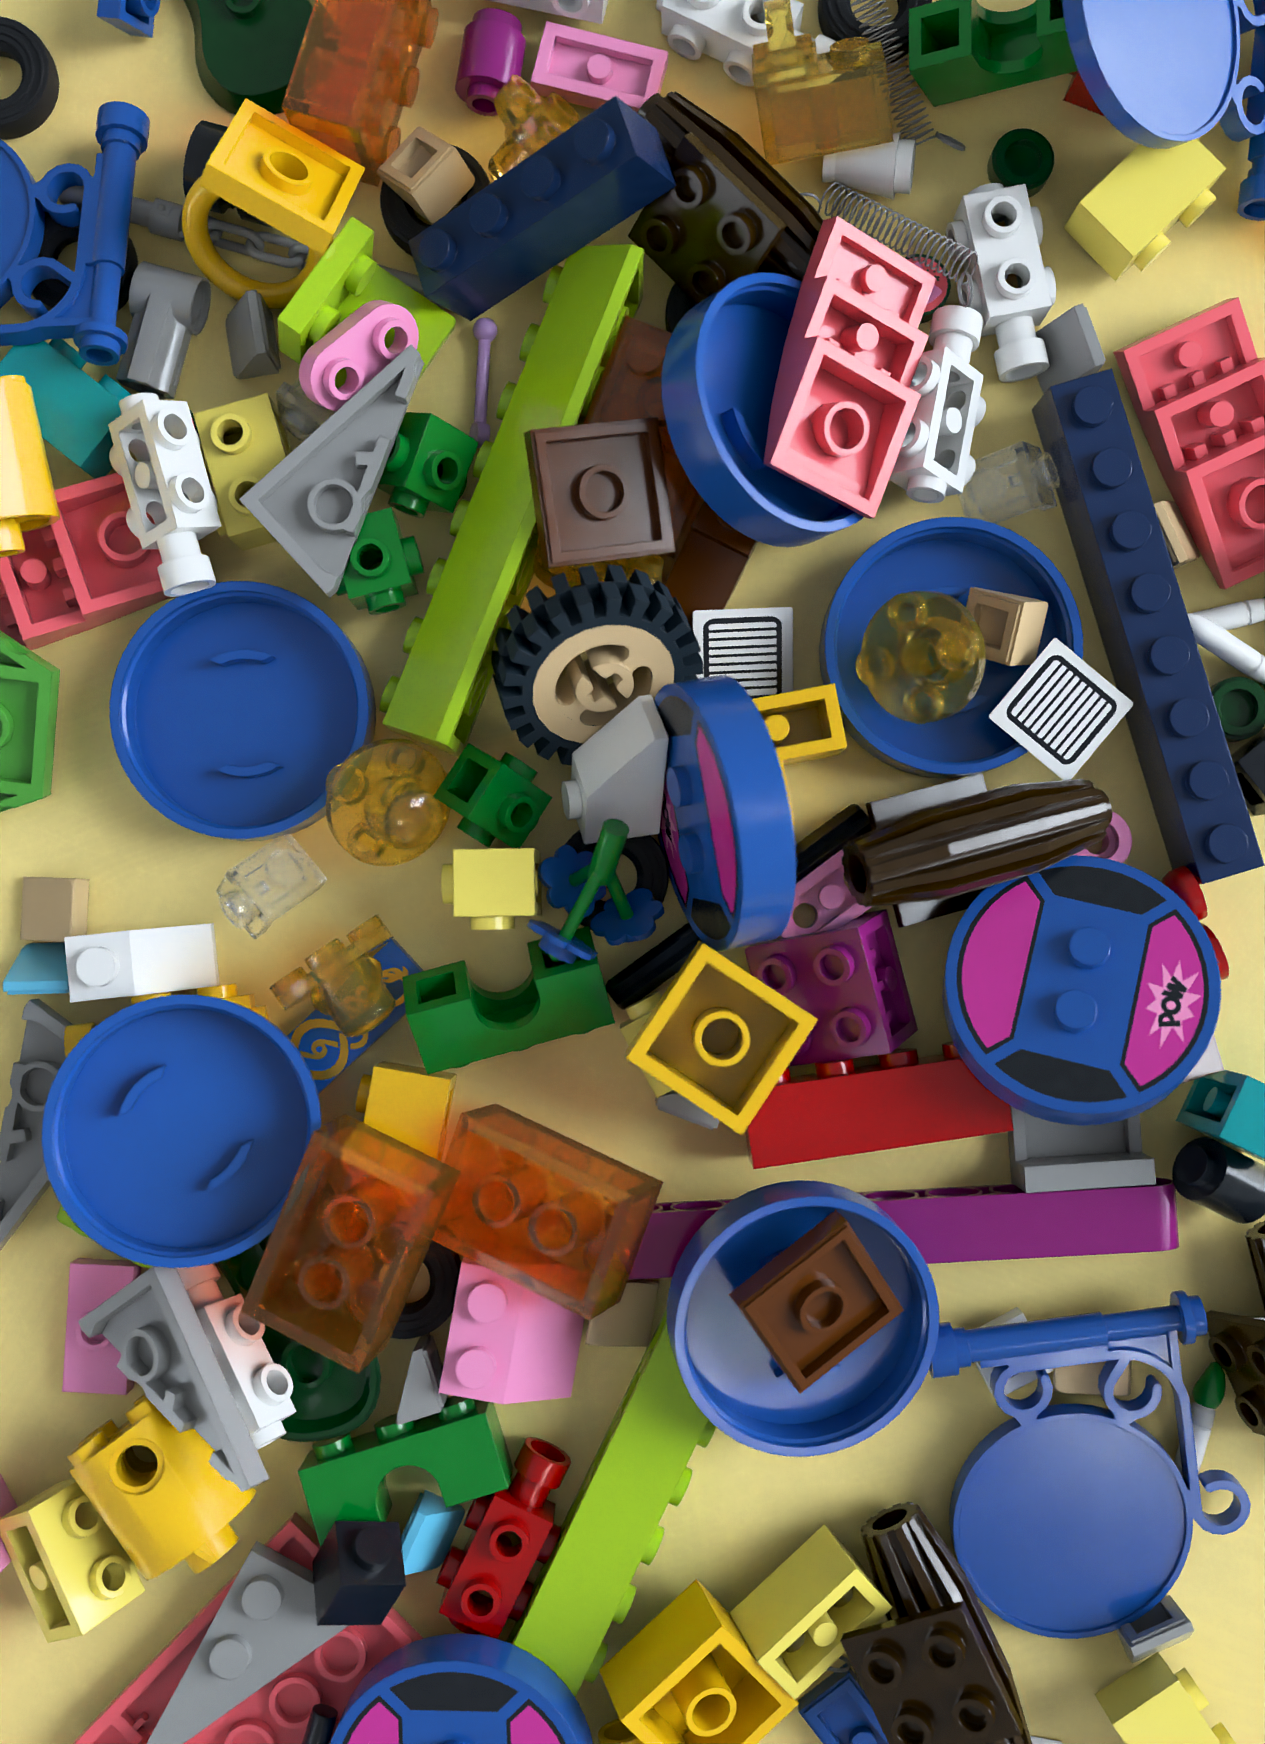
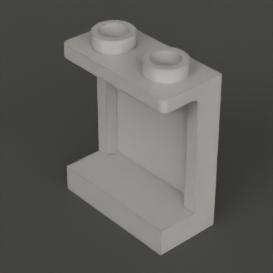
[1008,1105,1156,1193]

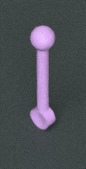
[469,318,498,448]

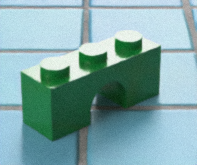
[909,0,1079,107]
[402,926,615,1074]
[298,1396,513,1547]

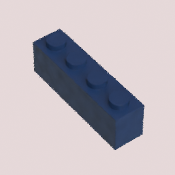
[408,96,676,321]

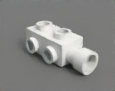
[656,0,844,96]
[946,183,1056,382]
[889,305,986,503]
[108,392,221,597]
[177,1263,297,1450]

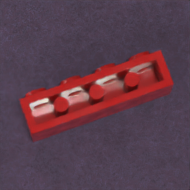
[745,1041,1014,1169]

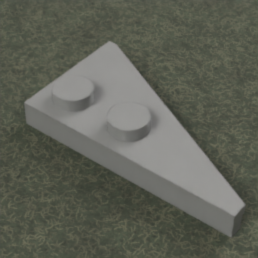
[239,344,424,598]
[0,999,73,1250]
[78,1266,269,1493]
[146,1541,349,1744]

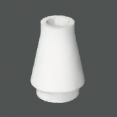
[822,132,916,200]

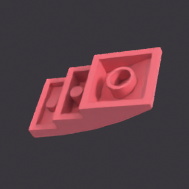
[763,216,937,518]
[1113,297,1265,589]
[0,472,170,650]

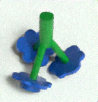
[527,819,664,964]

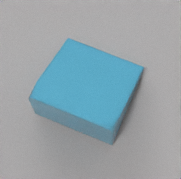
[3,942,69,995]
[401,1490,465,1575]

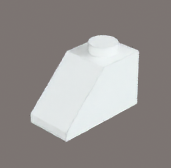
[561,695,668,844]
[64,923,220,1002]

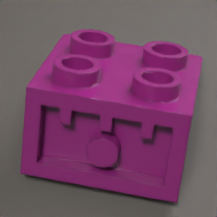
[745,909,918,1067]

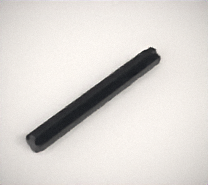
[605,804,872,1010]

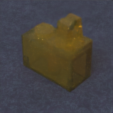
[752,0,894,165]

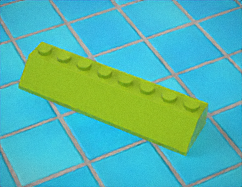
[379,244,644,757]

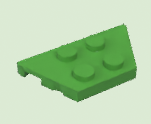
[0,631,60,812]

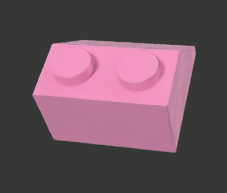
[438,1247,593,1404]

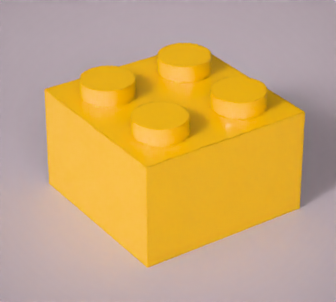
[626,941,818,1135]
[599,1579,799,1744]

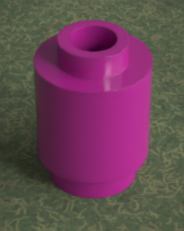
[455,8,526,116]

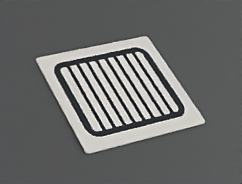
[692,607,793,699]
[989,638,1133,780]

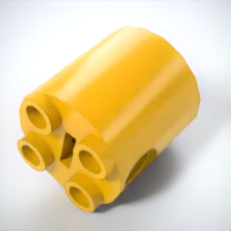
[0,375,60,558]
[67,1393,256,1581]

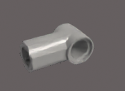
[116,261,211,400]

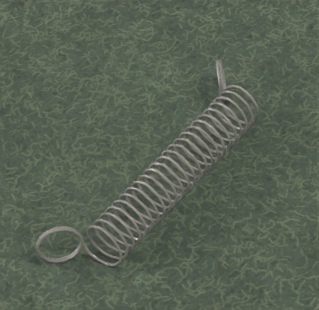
[850,0,966,151]
[800,182,978,308]

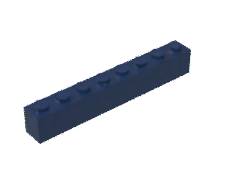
[1032,368,1265,884]

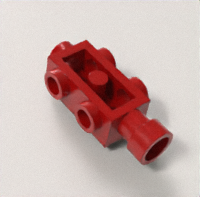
[436,1437,571,1639]

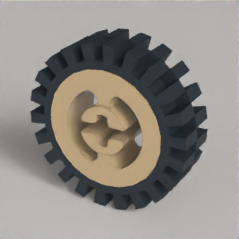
[491,565,703,766]

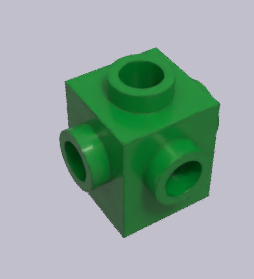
[377,412,479,518]
[336,507,425,615]
[433,743,553,848]

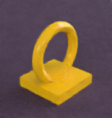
[182,98,365,309]

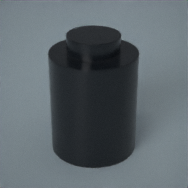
[1172,1137,1265,1224]

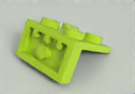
[277,216,456,388]

